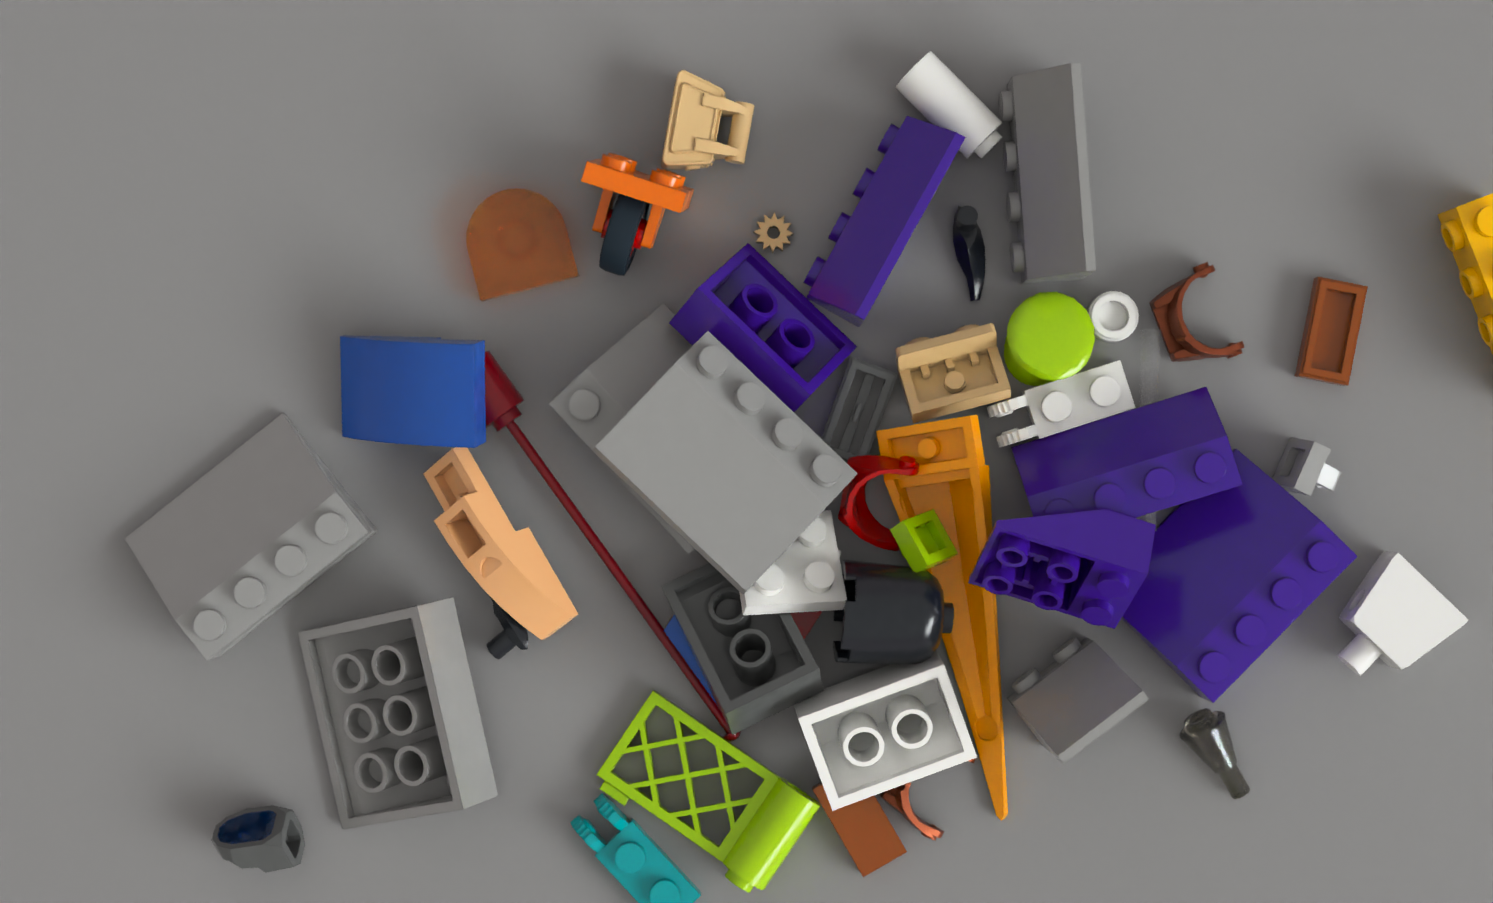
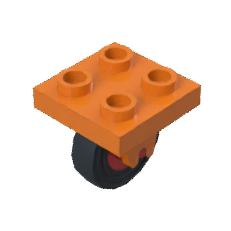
[581,153,694,276]

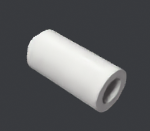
[895,51,1003,159]

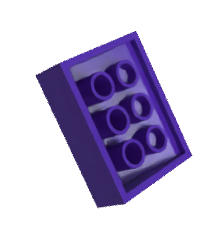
[1121,449,1358,703]

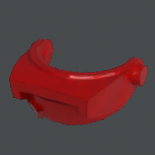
[838,455,919,551]

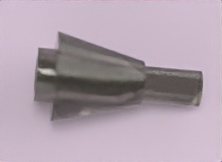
[1179,708,1250,799]

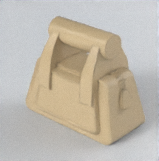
[661,70,754,171]

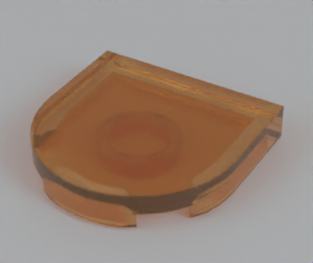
[466,188,579,302]

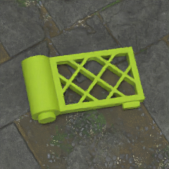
[596,690,821,893]

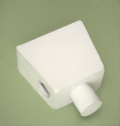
[1337,551,1468,676]

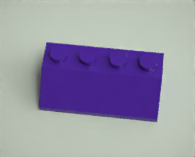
[803,116,966,327]
[1011,387,1243,518]

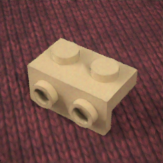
[895,323,1011,423]

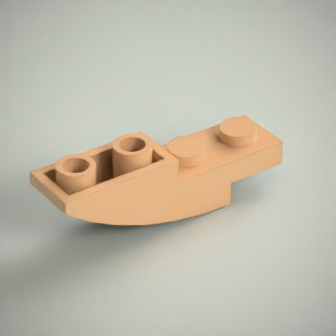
[423,447,578,640]

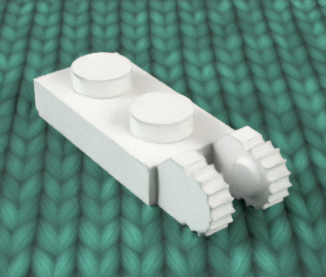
[986,360,1136,448]

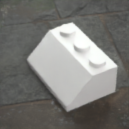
[794,651,977,811]

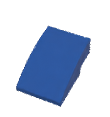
[340,335,486,448]

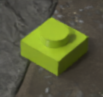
[890,509,958,573]

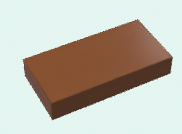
[1295,277,1368,386]
[812,782,907,877]

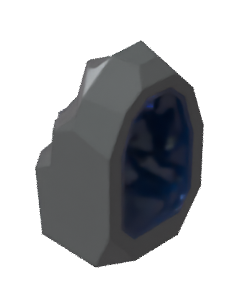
[211,805,305,873]

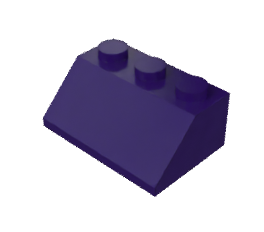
[669,243,857,412]

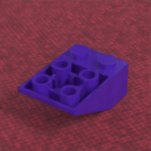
[968,509,1156,629]

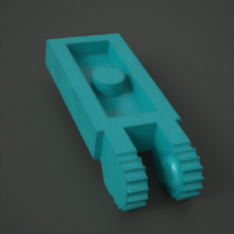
[570,793,701,903]

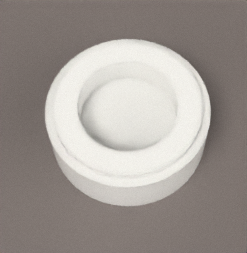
[1087,291,1139,343]

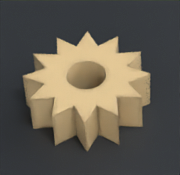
[753,212,794,254]

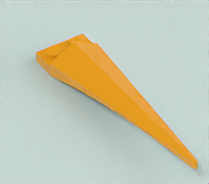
[876,415,1008,820]

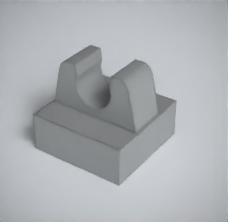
[1272,437,1342,496]

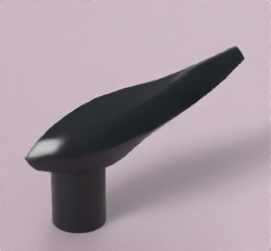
[953,206,986,301]
[487,597,528,659]

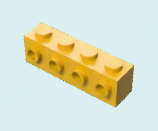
[1437,193,1493,355]

